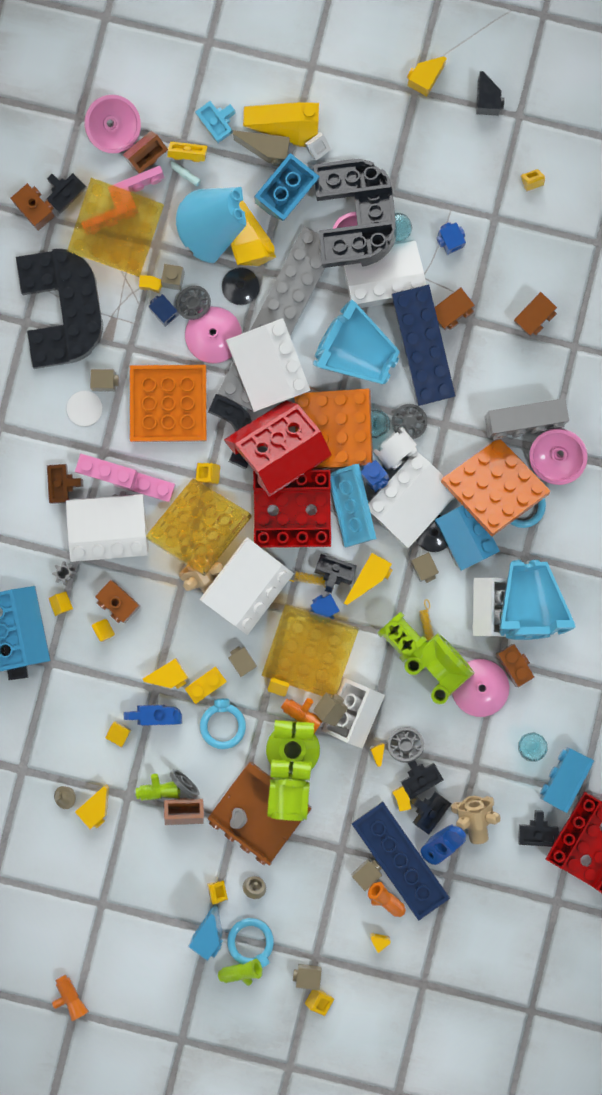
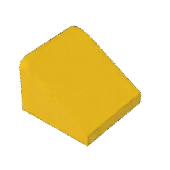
[195,463,220,484]
[92,619,115,642]
[268,677,290,697]
[105,721,131,747]
[370,743,385,767]
[305,990,334,1016]

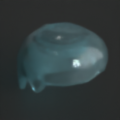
[395,212,412,242]
[371,409,390,438]
[518,732,548,762]

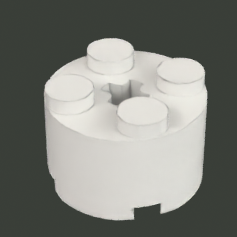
[373,427,417,470]

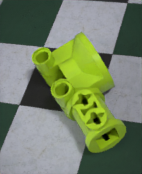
[377,612,475,704]
[266,720,320,821]

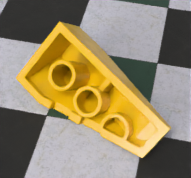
[243,102,319,147]
[231,201,276,266]

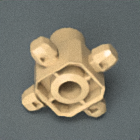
[179,553,224,594]
[451,796,501,844]

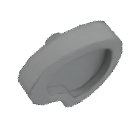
[230,808,247,829]

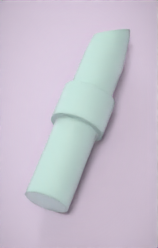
[171,161,201,186]

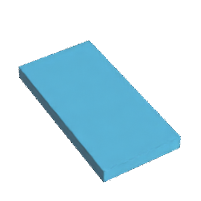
[330,464,377,548]

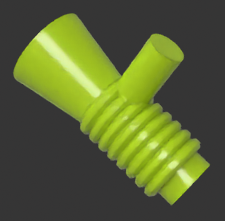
[136,773,180,801]
[218,959,262,986]

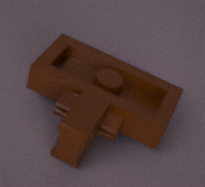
[47,464,84,504]

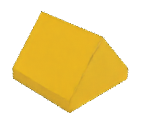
[521,169,545,191]
[48,591,73,616]
[207,880,228,905]
[370,933,391,953]

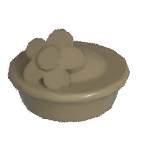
[54,786,76,809]
[243,876,266,899]

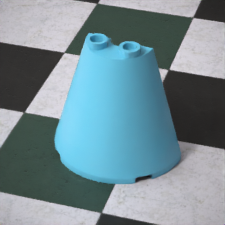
[176,187,246,263]
[313,299,400,384]
[499,560,576,640]

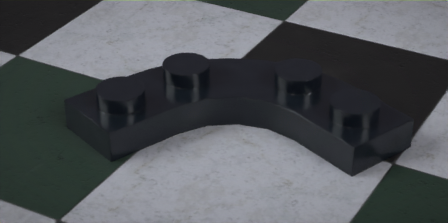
[208,394,252,469]

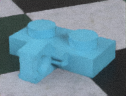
[195,101,236,143]

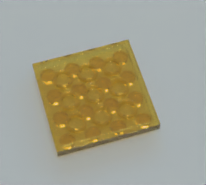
[67,177,164,277]
[146,478,252,576]
[261,603,359,696]

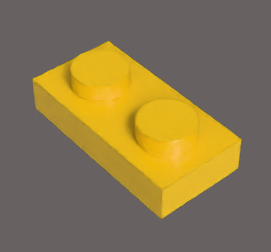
[167,141,208,162]
[184,666,227,704]

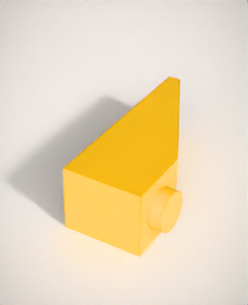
[343,553,393,606]

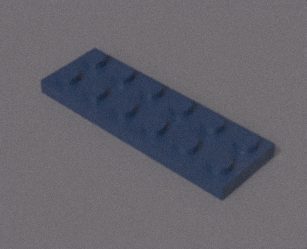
[391,284,456,406]
[351,801,450,921]

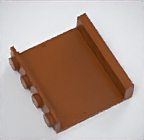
[207,761,312,866]

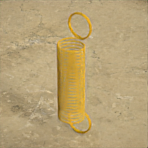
[289,571,334,589]
[419,599,434,641]

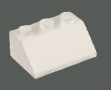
[472,578,507,637]
[322,678,385,749]

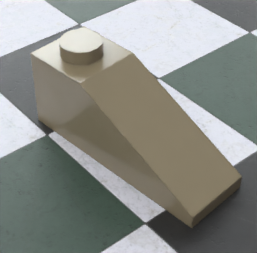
[233,130,290,167]

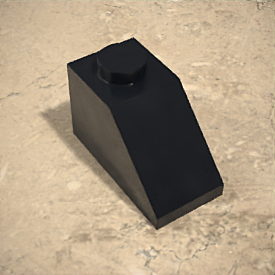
[476,71,504,116]

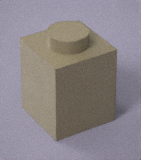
[161,264,185,291]
[90,369,119,392]
[410,552,439,583]
[228,646,257,677]
[313,693,348,726]
[351,859,382,891]
[293,964,322,990]

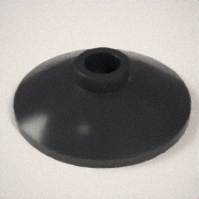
[222,268,260,305]
[416,515,448,552]

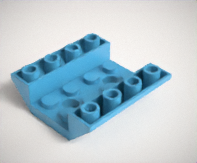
[0,586,51,672]

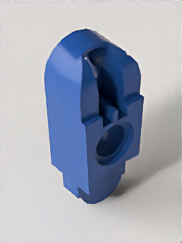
[123,705,182,726]
[420,824,466,865]

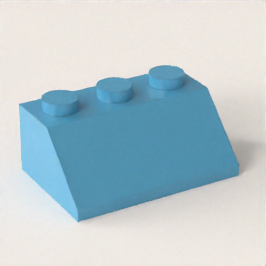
[254,153,320,221]
[435,505,500,571]
[540,747,594,813]
[188,904,223,961]

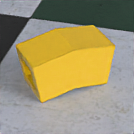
[139,275,162,293]
[392,786,411,812]

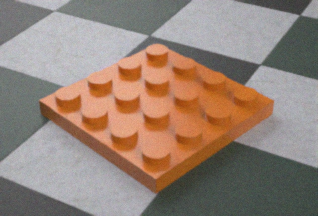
[130,365,207,442]
[295,389,373,469]
[441,440,550,537]

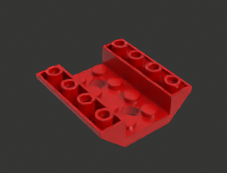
[224,400,332,497]
[253,470,331,548]
[545,792,602,893]

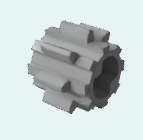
[52,561,77,586]

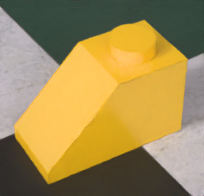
[407,56,447,97]
[143,658,189,689]
[75,784,109,829]

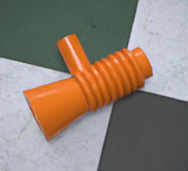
[281,698,322,734]
[368,882,406,917]
[52,974,89,1021]

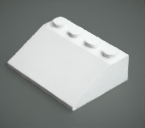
[343,241,426,308]
[226,318,310,412]
[368,451,455,549]
[66,494,149,562]
[200,537,294,635]

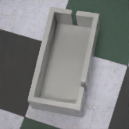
[484,398,569,441]

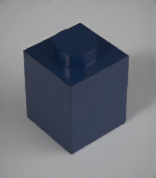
[148,294,179,327]

